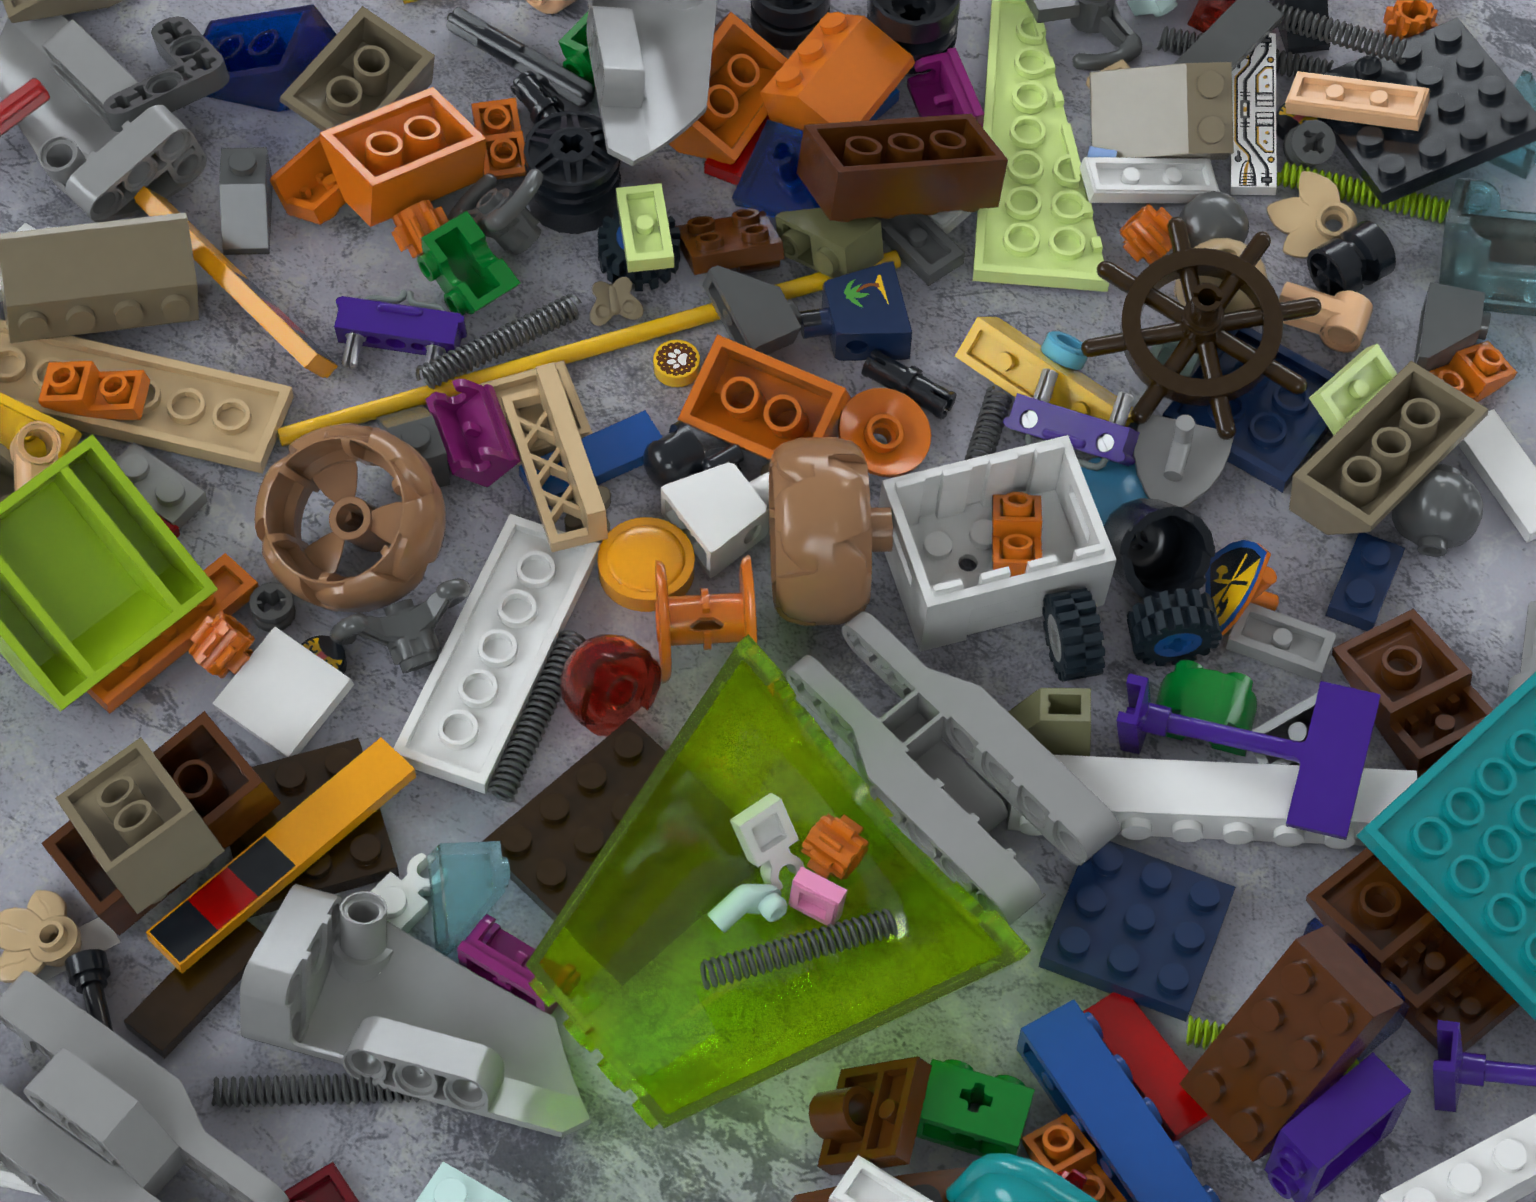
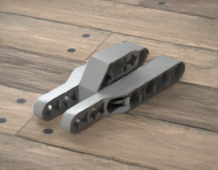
[786,611,1120,929]
[0,971,290,1202]

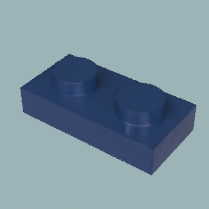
[1325,533,1405,631]

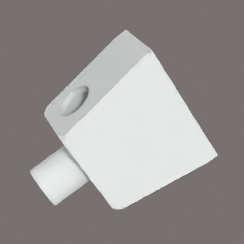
[661,463,769,579]

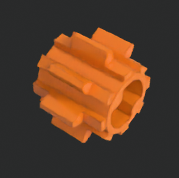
[1383,0,1438,44]
[391,199,449,259]
[1119,204,1173,265]
[188,612,255,678]
[801,813,869,881]

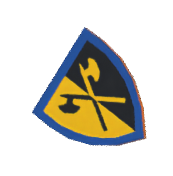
[1205,540,1279,636]

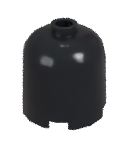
[1104,498,1216,599]

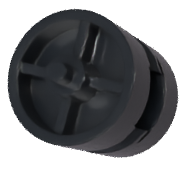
[1307,220,1396,296]

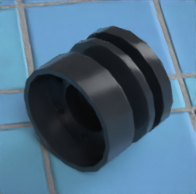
[867,0,961,74]
[523,110,621,234]

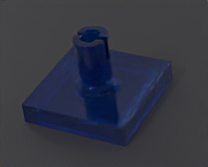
[732,119,821,218]

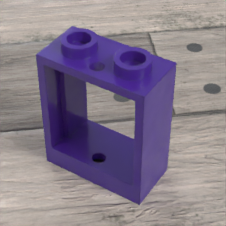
[1264,1052,1411,1202]

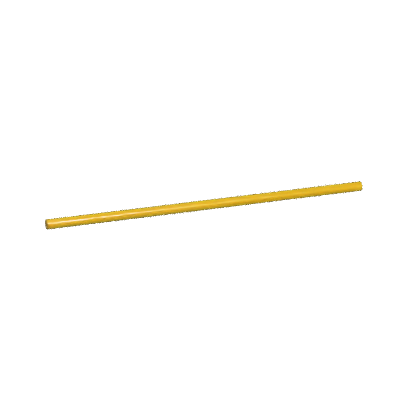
[277,250,901,447]

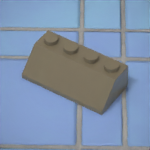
[0,212,199,343]
[1289,361,1489,535]

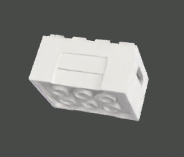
[878,435,1117,652]

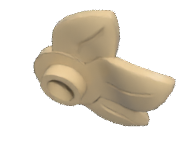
[1267,171,1357,259]
[0,890,82,983]

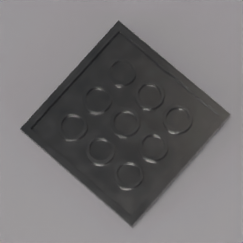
[1321,17,1536,205]

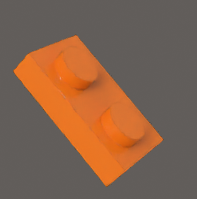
[270,135,346,225]

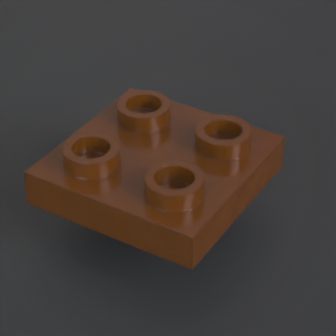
[675,208,785,275]
[809,1056,932,1176]

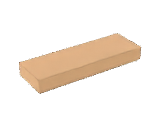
[1285,71,1430,131]

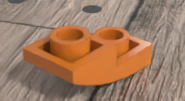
[471,97,526,180]
[1429,340,1518,402]
[38,361,150,420]
[992,492,1042,577]
[1022,1113,1127,1202]

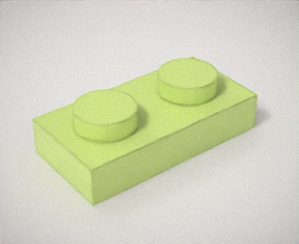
[616,183,674,273]
[1309,343,1397,435]

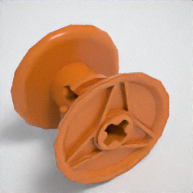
[655,555,758,684]

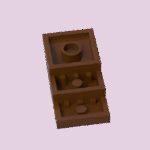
[1332,608,1494,779]
[1306,848,1520,1052]

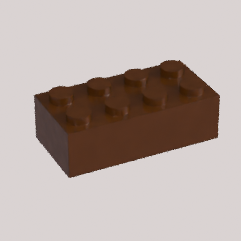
[796,114,1008,222]
[41,711,281,936]
[1179,925,1404,1162]

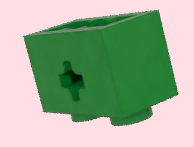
[916,1058,1035,1157]

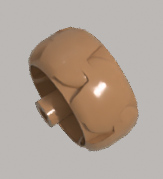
[254,423,446,613]
[769,437,893,626]

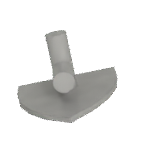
[1134,414,1234,508]

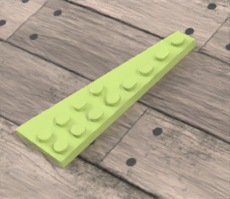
[972,0,1109,292]

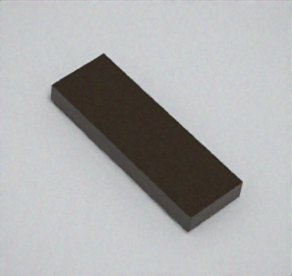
[124,920,264,1059]

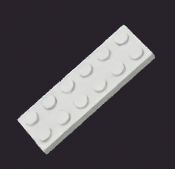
[393,514,600,794]

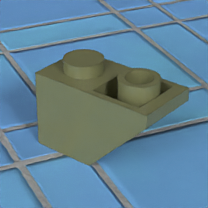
[775,208,884,278]
[1008,688,1091,756]

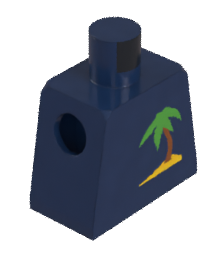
[799,261,912,361]

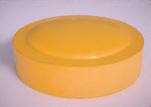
[597,517,695,612]

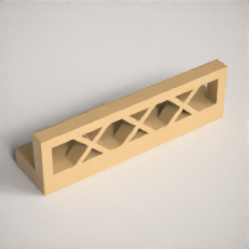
[501,362,608,553]

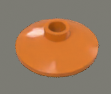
[838,388,931,477]

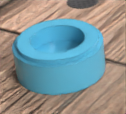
[1041,331,1088,370]

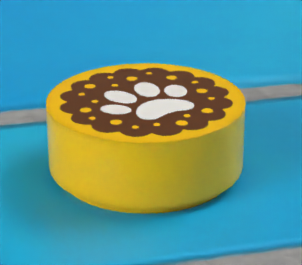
[653,340,700,387]

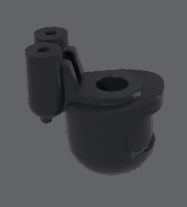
[643,420,744,487]

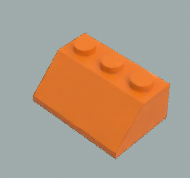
[668,12,788,164]
[760,12,915,139]
[320,87,486,227]
[677,334,851,460]

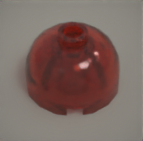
[560,634,661,736]

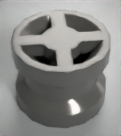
[1283,120,1336,169]

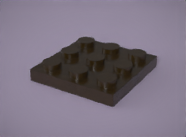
[230,738,399,918]

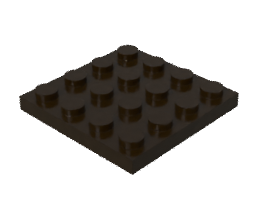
[481,718,756,985]

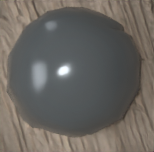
[1179,191,1249,248]

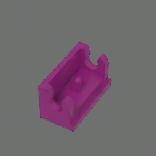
[907,47,984,128]
[425,379,521,488]
[457,914,578,1015]

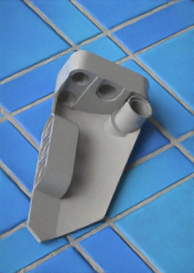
[586,0,717,166]
[0,15,207,222]
[240,884,591,1138]

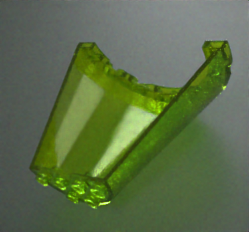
[526,634,1031,1129]

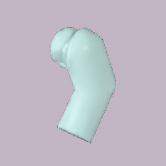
[707,884,788,933]

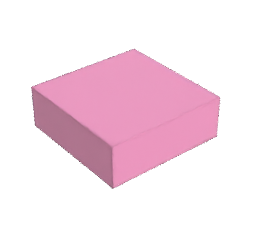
[788,866,847,926]

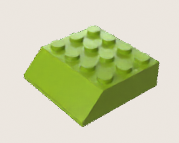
[0,434,218,712]

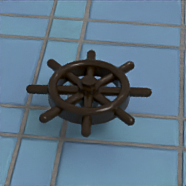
[1081,217,1322,440]

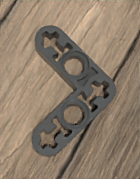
[103,16,230,132]

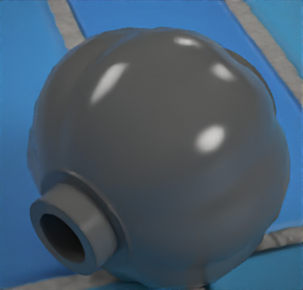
[1392,464,1483,557]

